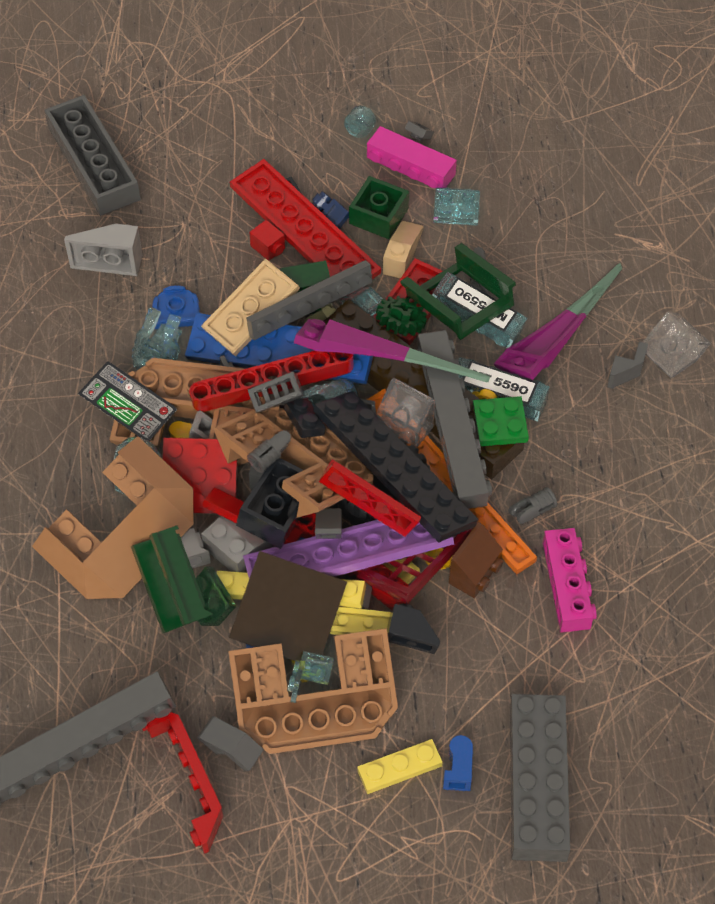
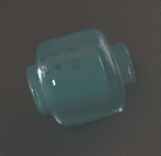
[344,105,376,138]

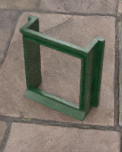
[400,243,516,340]
[131,525,213,633]

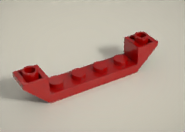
[142,712,223,854]

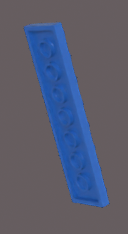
[185,313,373,384]

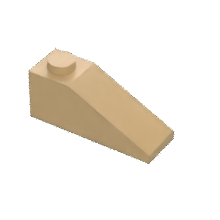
[383,221,424,278]

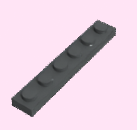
[246,260,372,340]

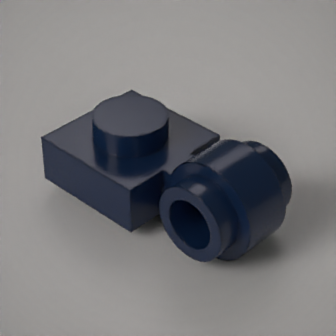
[312,191,349,229]

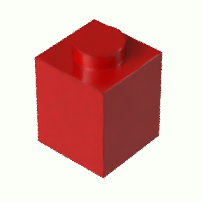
[249,220,285,261]

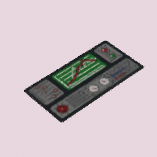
[78,361,177,442]

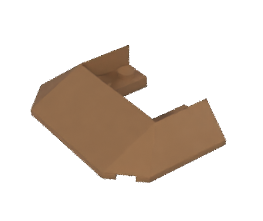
[109,358,266,466]
[214,406,373,518]
[32,436,194,599]
[229,628,398,754]

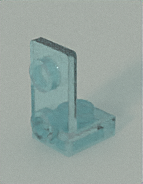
[287,651,334,703]

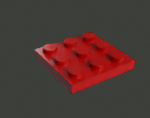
[163,438,238,514]

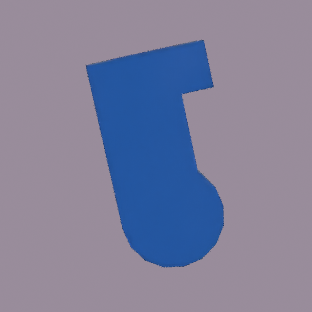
[443,735,473,791]

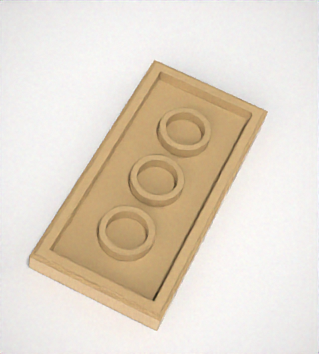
[201,258,300,357]

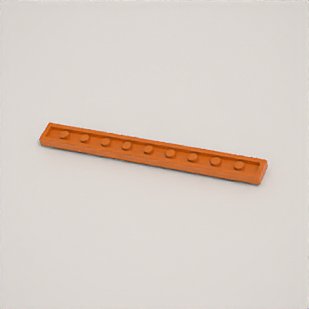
[367,388,537,575]

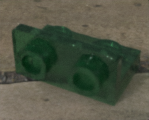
[196,567,236,626]

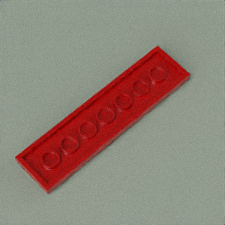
[230,159,381,298]

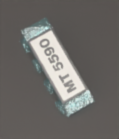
[433,271,528,348]
[458,357,550,422]

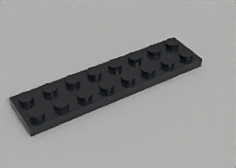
[313,391,479,543]

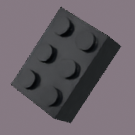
[236,458,303,549]

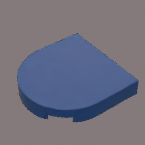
[152,285,200,329]

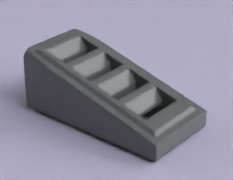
[248,372,305,413]

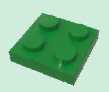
[473,396,529,446]

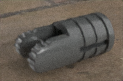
[247,430,291,473]
[508,487,557,524]

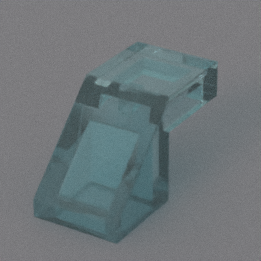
[338,287,383,316]

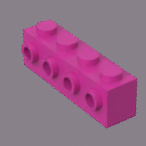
[367,126,457,192]
[543,528,597,633]

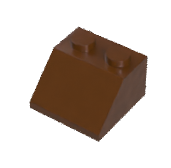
[449,522,504,599]

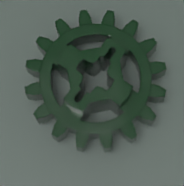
[376,296,427,336]

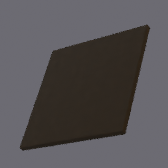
[229,551,347,669]

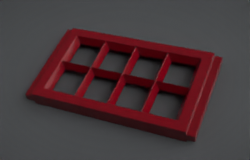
[357,528,473,603]

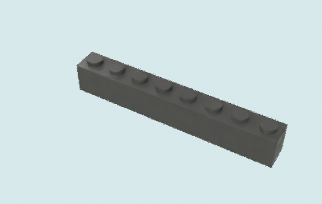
[417,330,492,509]
[0,671,177,806]

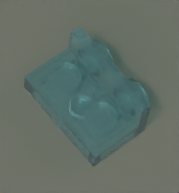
[433,188,480,225]

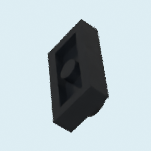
[284,398,326,438]

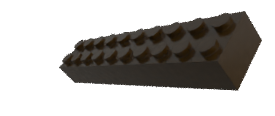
[323,299,524,480]

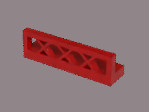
[319,459,421,537]

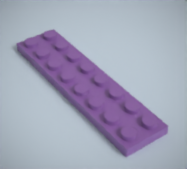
[243,520,454,578]

